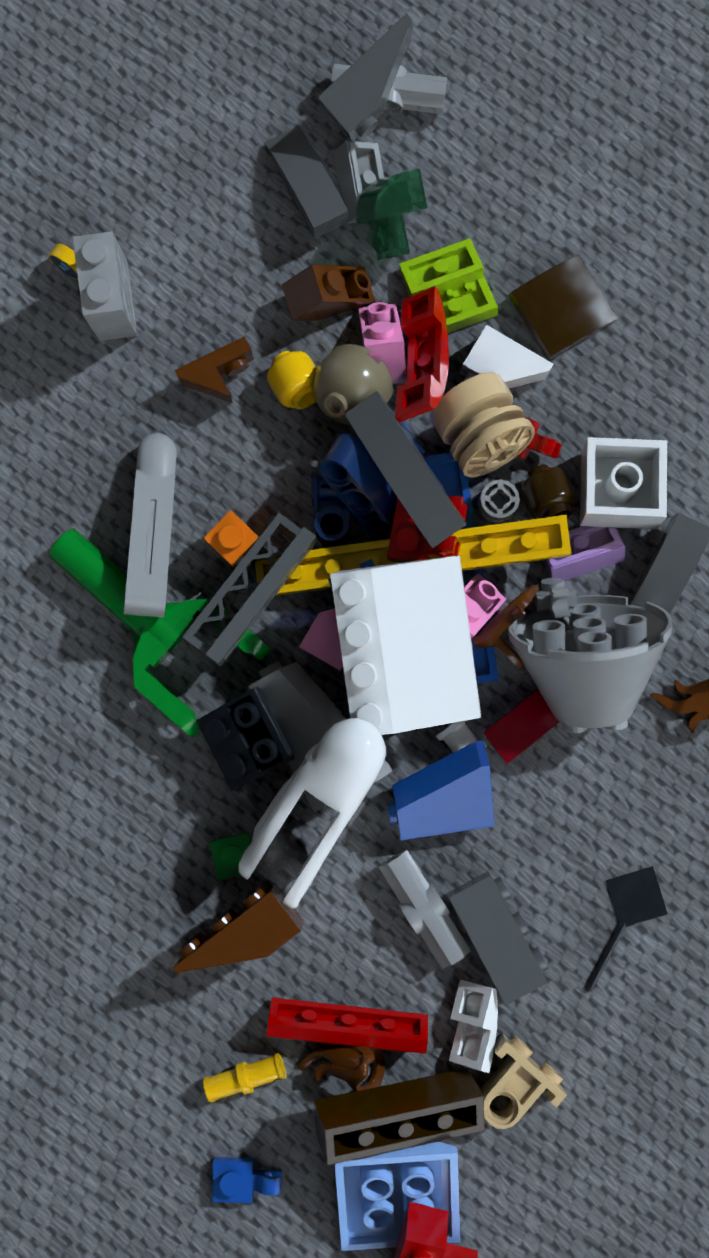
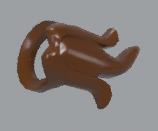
[472,585,539,670]
[650,679,709,733]
[297,1044,385,1092]

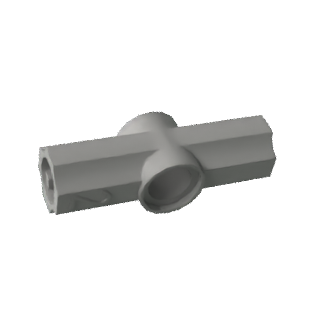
[331,64,447,115]
[378,849,471,969]

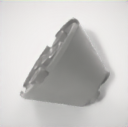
[508,595,672,733]

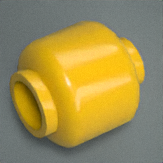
[267,351,317,410]

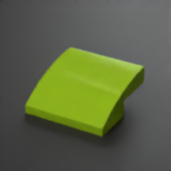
[399,238,498,333]

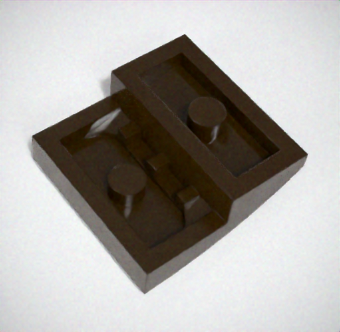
[508,255,618,360]

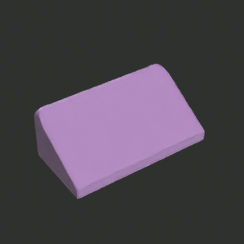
[544,526,625,581]

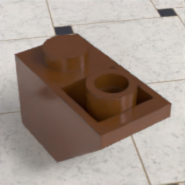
[281,264,376,321]

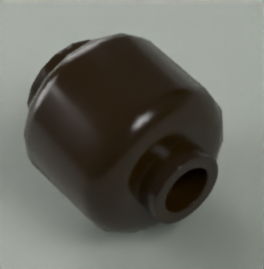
[520,464,578,519]

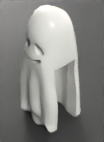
[238,718,386,909]

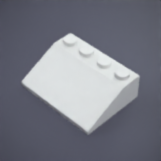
[330,555,481,735]

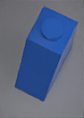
[387,740,495,840]

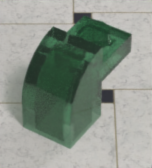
[356,169,428,260]

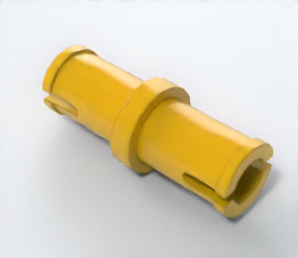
[203,1053,287,1103]

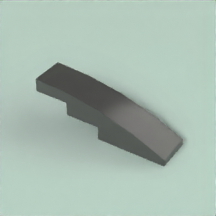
[345,391,467,548]

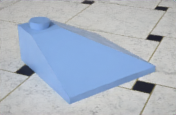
[335,1141,460,1251]

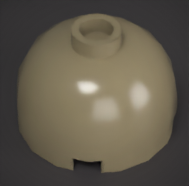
[313,344,393,426]

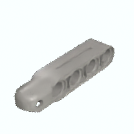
[124,433,177,618]

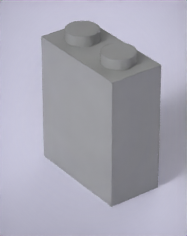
[73,231,138,341]

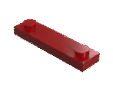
[267,997,428,1054]

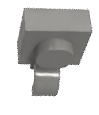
[532,578,577,619]

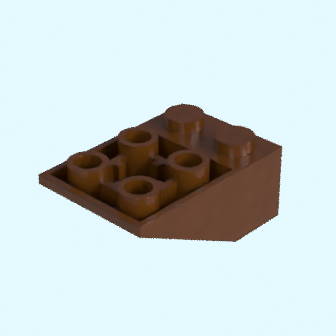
[173,883,304,973]

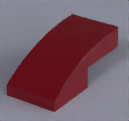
[482,689,560,764]

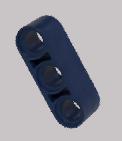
[319,433,398,541]

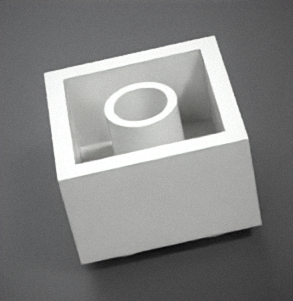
[580,437,667,529]

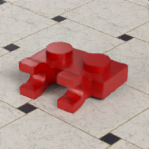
[386,496,468,563]

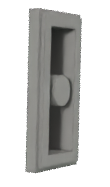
[333,141,391,224]

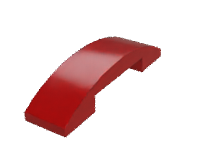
[395,286,449,423]

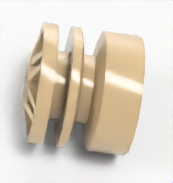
[429,372,535,478]

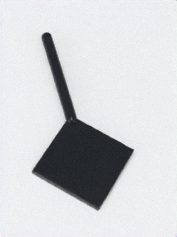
[586,866,668,992]

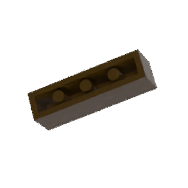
[313,1068,485,1165]

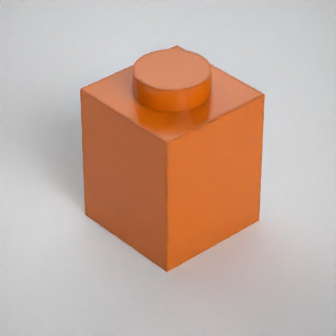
[204,510,259,569]

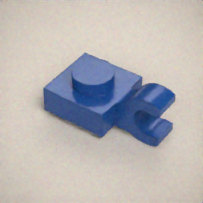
[212,1157,282,1203]

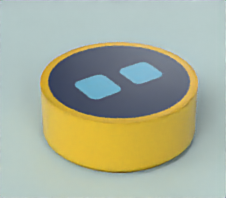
[48,244,78,280]

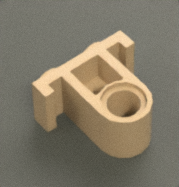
[481,1033,567,1129]

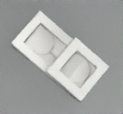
[449,980,498,1073]

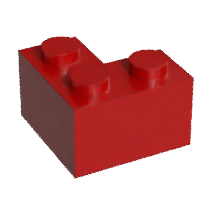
[392,1201,478,1258]

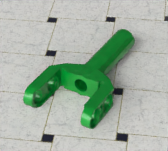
[48,528,272,738]

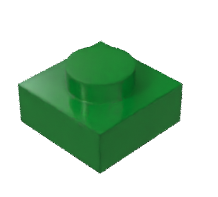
[209,832,257,881]

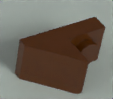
[175,336,254,403]

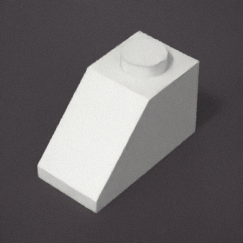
[460,325,554,389]

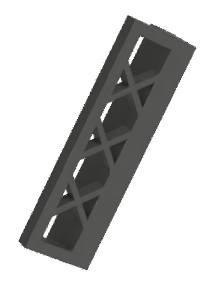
[182,513,316,667]

